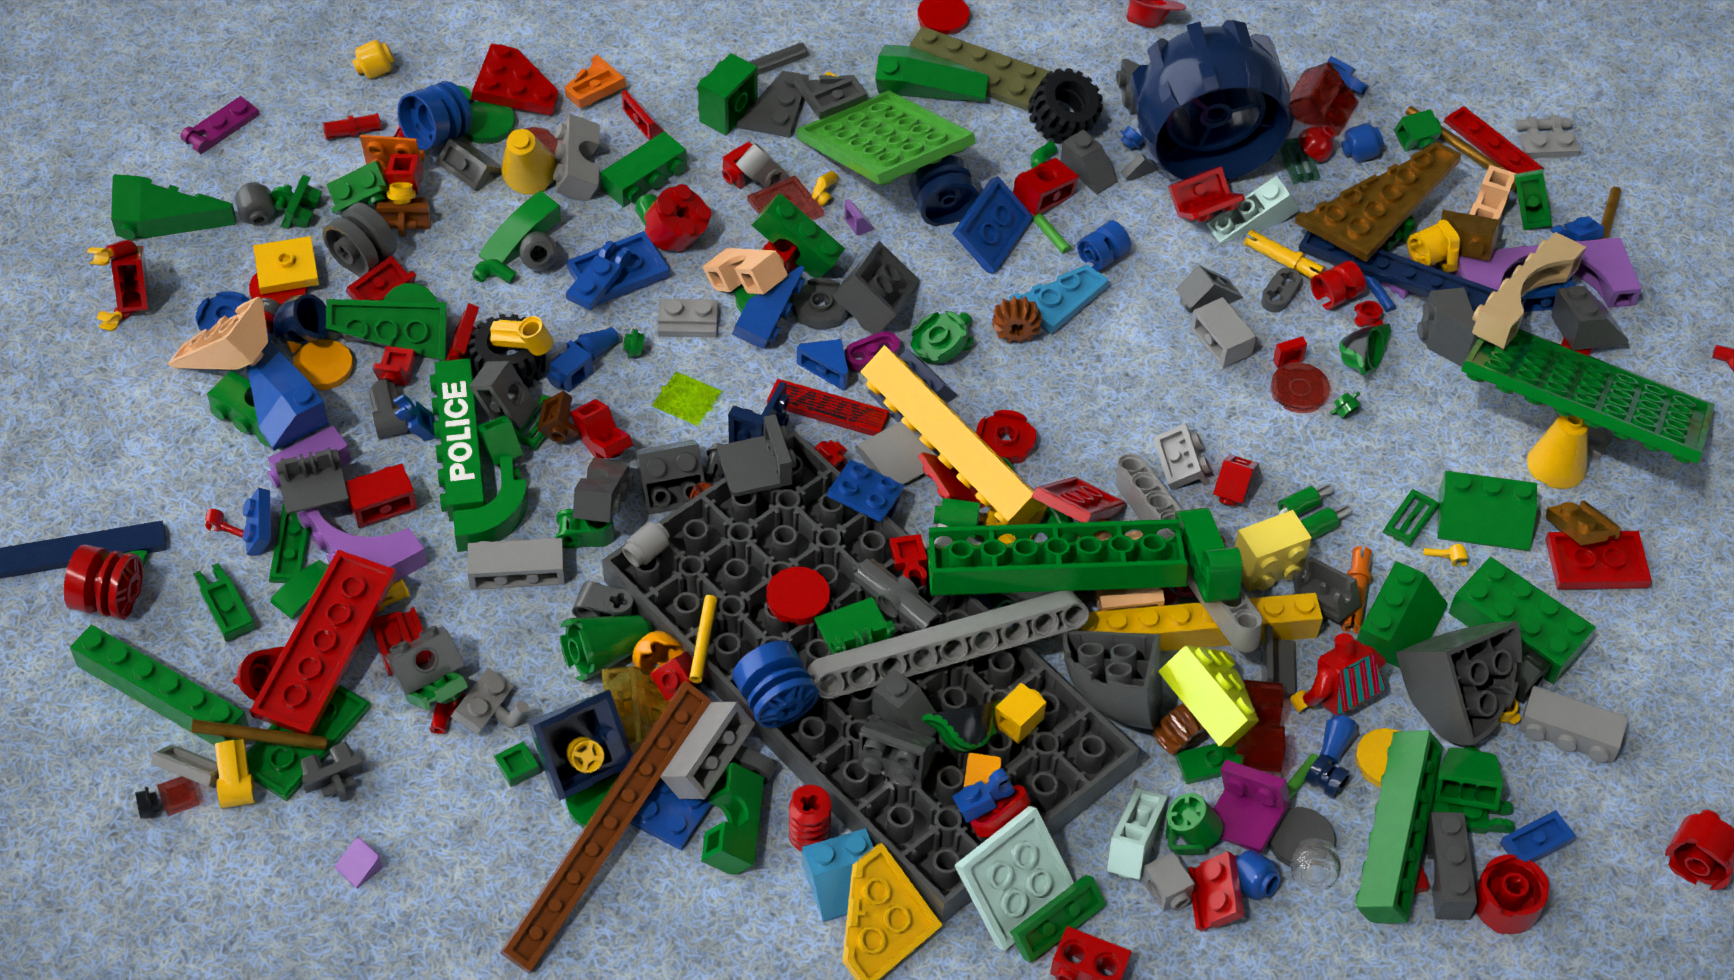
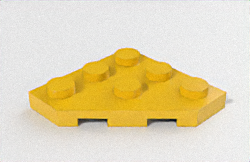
[843,843,943,980]

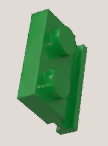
[403,672,468,711]

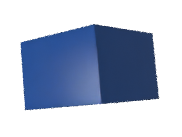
[797,339,848,391]

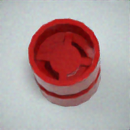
[1311,260,1366,310]

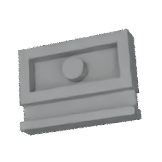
[658,299,718,337]

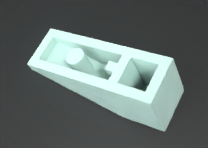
[1107,788,1168,880]

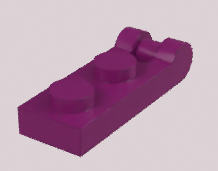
[180,96,260,154]

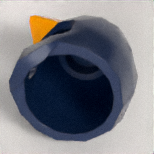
[273,294,329,353]

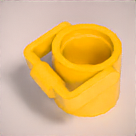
[1407,220,1460,273]

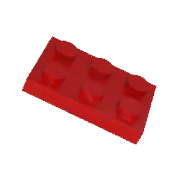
[1545,531,1652,590]

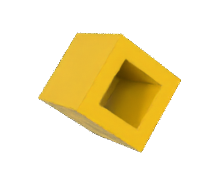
[994,683,1046,744]

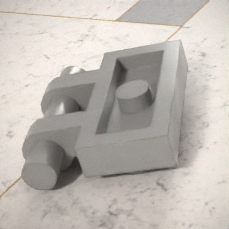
[1515,115,1580,158]

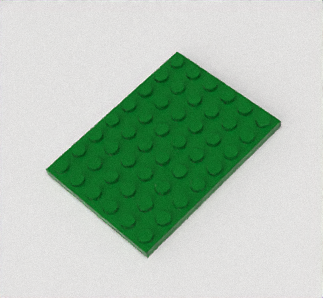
[1461,329,1715,464]

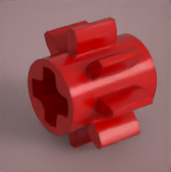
[814,440,848,473]

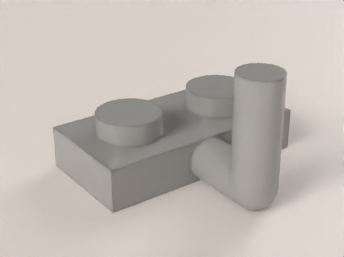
[451,668,529,735]

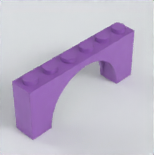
[1452,237,1642,308]
[267,425,427,583]

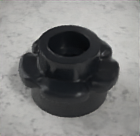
[135,786,160,819]

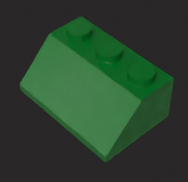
[1437,470,1537,551]
[1357,561,1448,668]

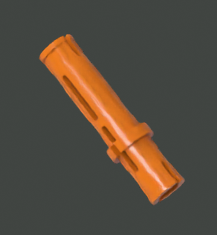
[1341,546,1372,634]

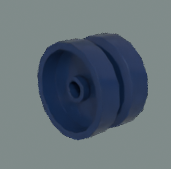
[909,155,979,227]

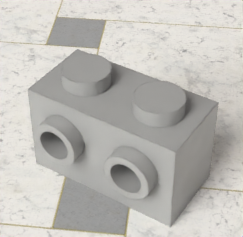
[1190,297,1256,368]

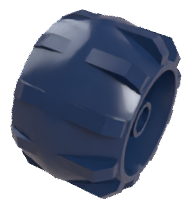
[1130,20,1295,181]

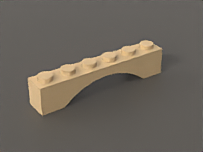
[1472,232,1586,349]

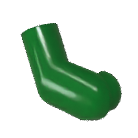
[1030,141,1058,168]

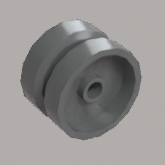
[322,202,397,277]

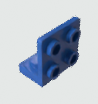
[827,459,905,522]

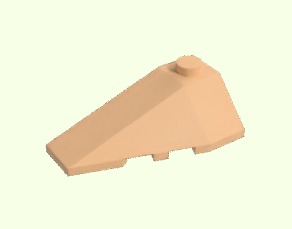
[167,296,268,370]

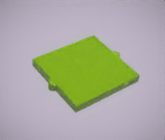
[652,371,721,426]

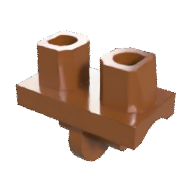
[376,197,431,237]

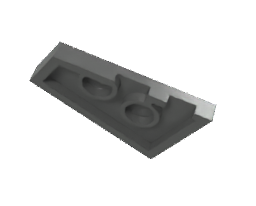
[737,71,809,138]

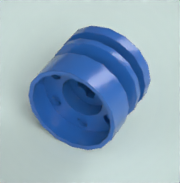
[397,81,472,150]
[732,640,819,728]

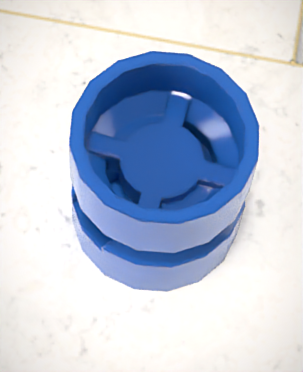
[1077,220,1131,271]

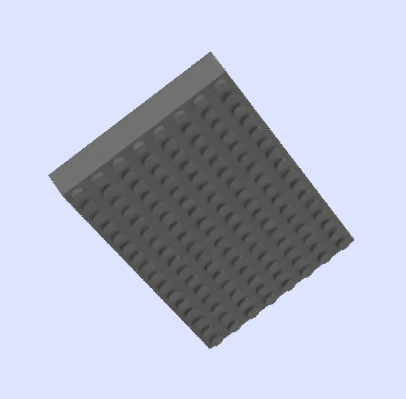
[602,430,1139,923]

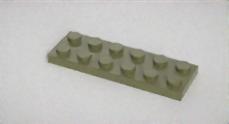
[909,26,1054,111]

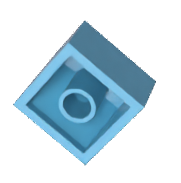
[802,828,873,922]

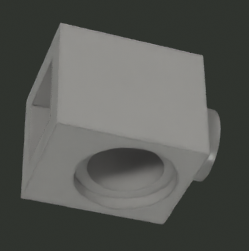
[1141,852,1195,912]

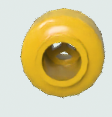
[352,39,395,79]

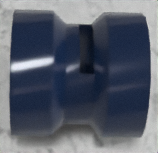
[1305,754,1351,799]

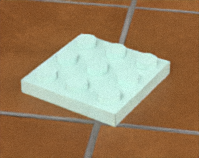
[954,806,1074,951]

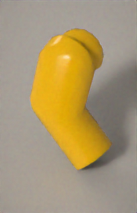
[812,171,838,206]

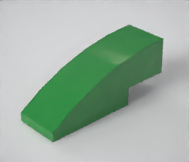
[478,190,561,265]

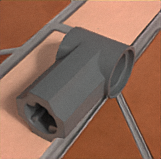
[369,379,408,438]

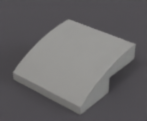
[855,421,937,485]

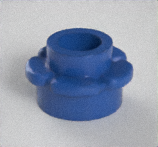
[1120,126,1144,150]

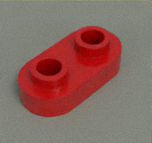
[970,785,1031,838]

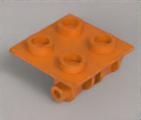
[360,135,425,169]

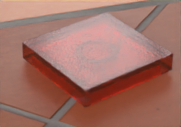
[747,175,824,220]

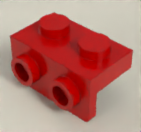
[346,255,417,300]

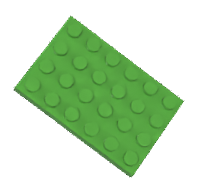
[796,90,976,185]

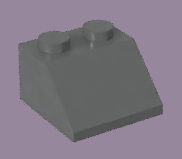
[1551,286,1629,350]
[1417,287,1479,367]

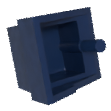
[527,689,633,801]

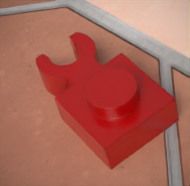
[889,534,927,586]

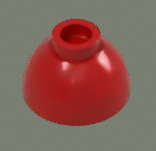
[1298,125,1336,162]

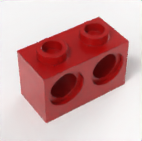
[1050,926,1132,980]

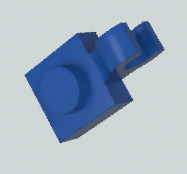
[1317,56,1369,95]
[1551,216,1604,241]
[952,769,1015,823]

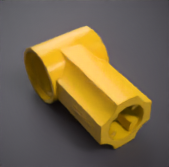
[490,316,554,356]
[215,739,255,809]

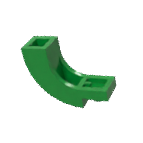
[453,456,528,552]

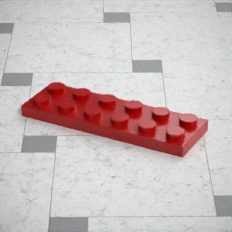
[249,549,397,735]

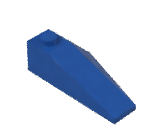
[247,342,329,451]

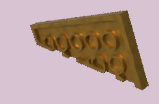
[1295,142,1462,262]

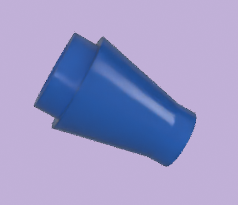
[574,327,619,361]
[1319,714,1357,765]

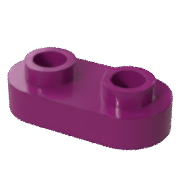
[845,331,900,372]

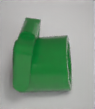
[1166,793,1223,855]

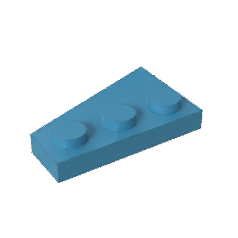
[1009,265,1109,334]

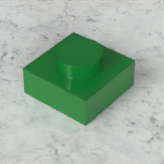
[494,741,540,787]

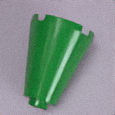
[560,615,653,682]

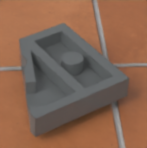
[794,75,868,120]

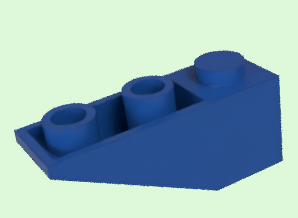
[732,266,806,349]

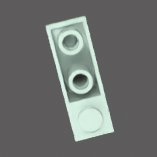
[1206,176,1300,243]

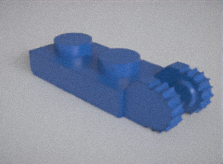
[566,240,632,310]

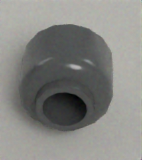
[235,182,276,226]
[520,231,557,271]

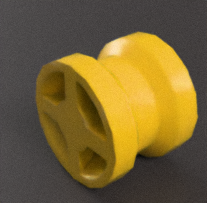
[566,737,604,773]

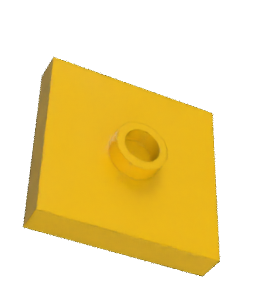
[253,236,319,294]

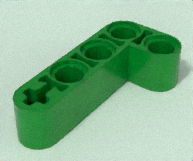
[1175,507,1242,603]

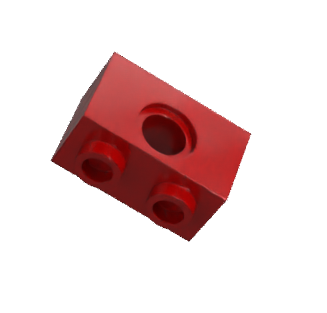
[1013,158,1079,216]

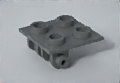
[275,447,349,514]

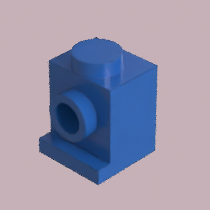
[547,340,593,393]

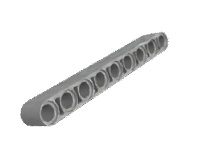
[1116,453,1262,652]
[807,591,1089,699]

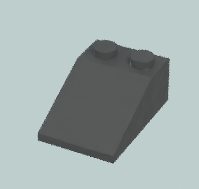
[833,241,920,335]

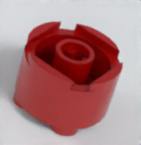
[644,184,712,253]
[1665,810,1734,890]
[1474,854,1549,934]

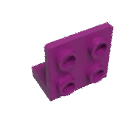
[1213,760,1291,853]

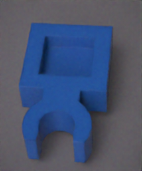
[393,394,435,441]

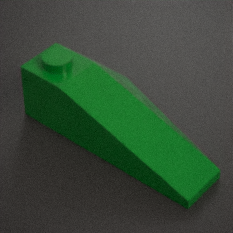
[875,45,989,102]
[111,174,237,240]

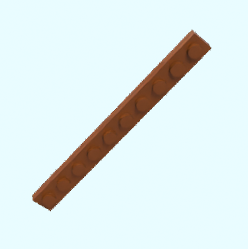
[500,681,712,973]

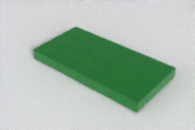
[246,684,371,802]

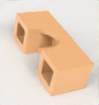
[1469,165,1517,220]
[702,248,788,294]

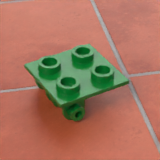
[814,597,896,654]

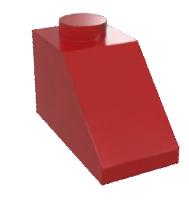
[1213,454,1259,506]

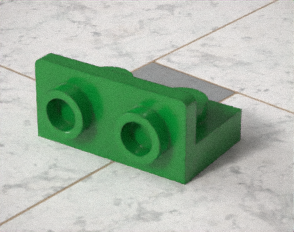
[326,160,390,215]

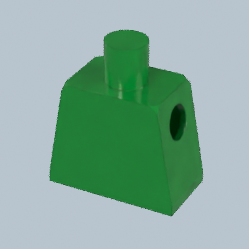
[1434,745,1503,811]

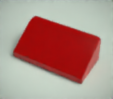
[621,90,668,141]

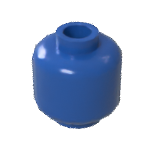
[1341,123,1384,163]
[1236,850,1280,900]

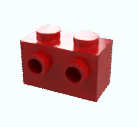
[345,463,417,528]

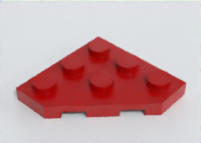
[472,43,559,116]

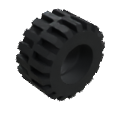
[1028,68,1103,143]
[469,314,546,388]

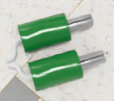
[1278,483,1351,541]

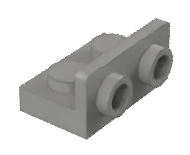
[1153,423,1211,490]

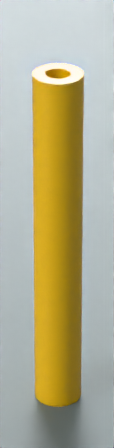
[689,595,717,683]

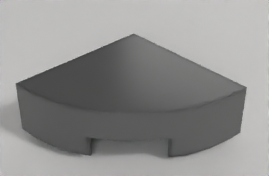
[1121,153,1158,180]

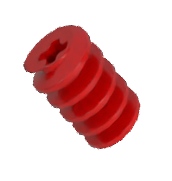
[789,785,831,851]

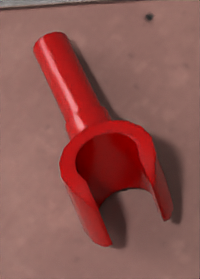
[205,508,244,538]

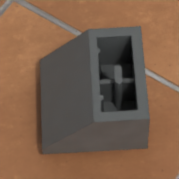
[634,440,705,514]
[858,717,936,788]

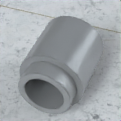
[622,521,670,567]

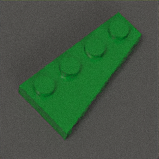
[326,299,447,361]

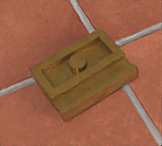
[1546,500,1621,546]

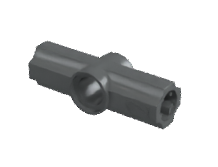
[854,558,943,631]

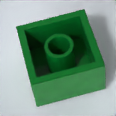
[697,53,758,136]

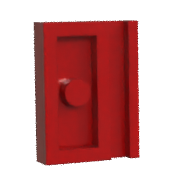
[446,303,479,361]
[370,607,430,677]
[1188,851,1244,931]

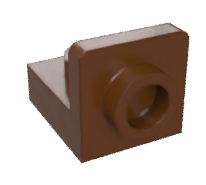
[537,391,579,443]

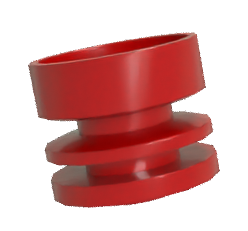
[63,544,143,620]

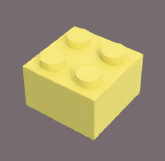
[1234,510,1312,592]

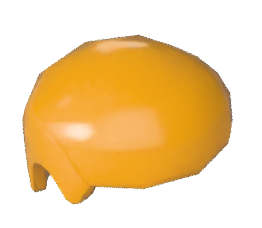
[633,631,683,676]

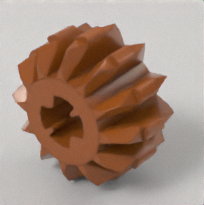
[992,296,1042,344]
[1153,703,1205,754]

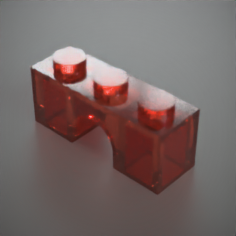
[1235,680,1286,773]

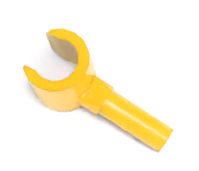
[1423,544,1468,566]

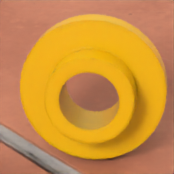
[387,182,416,204]

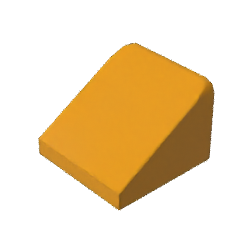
[964,753,1002,788]

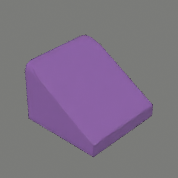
[844,199,875,236]
[334,837,383,889]

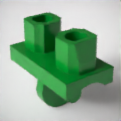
[271,174,322,229]

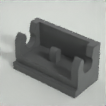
[1293,557,1361,623]

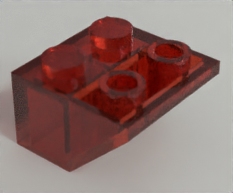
[1290,61,1358,136]

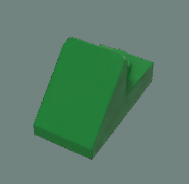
[1514,169,1552,230]

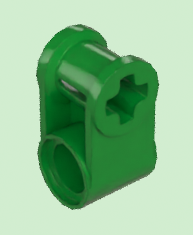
[555,509,616,548]

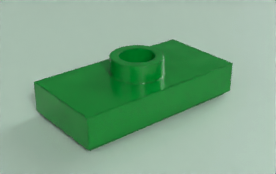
[1175,741,1249,785]

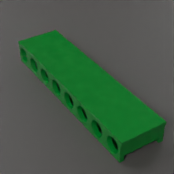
[927,519,1188,595]

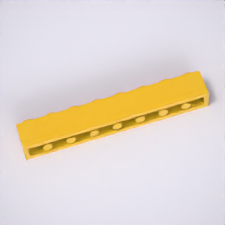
[861,345,1045,525]
[1075,593,1323,651]

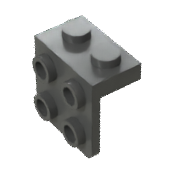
[717,414,796,496]

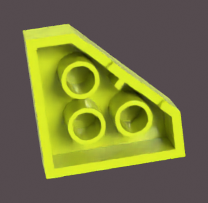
[1158,645,1259,747]

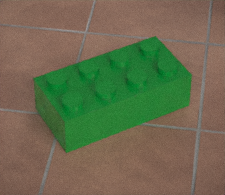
[1448,556,1596,685]

